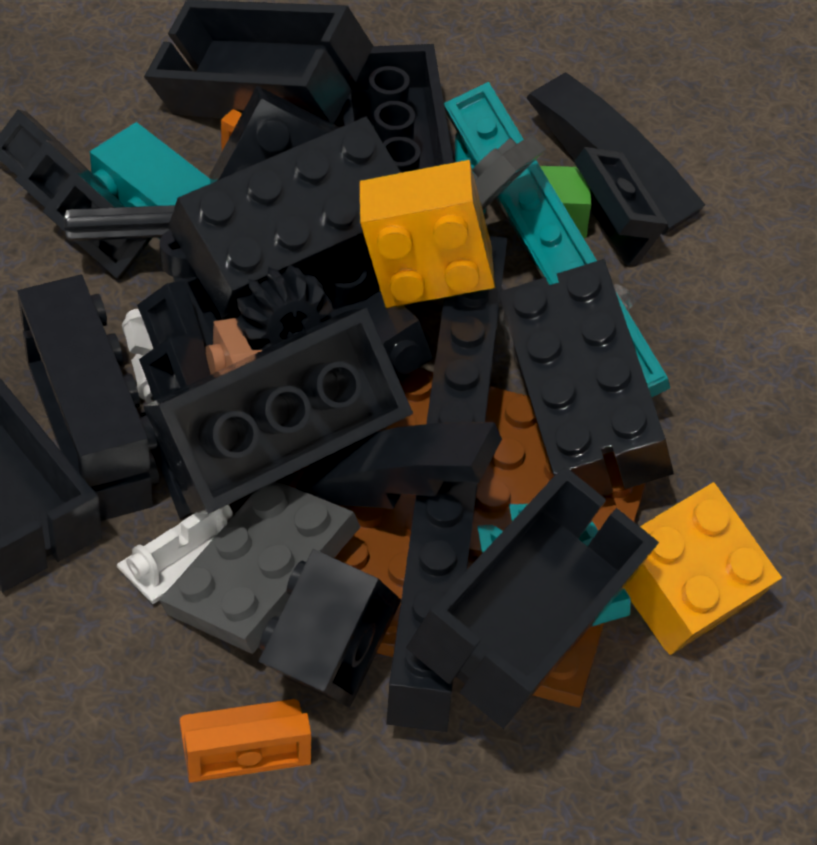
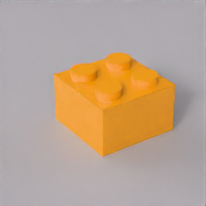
[360,160,495,308]
[625,482,782,655]

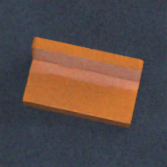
[180,699,311,783]

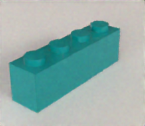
[89,122,210,240]

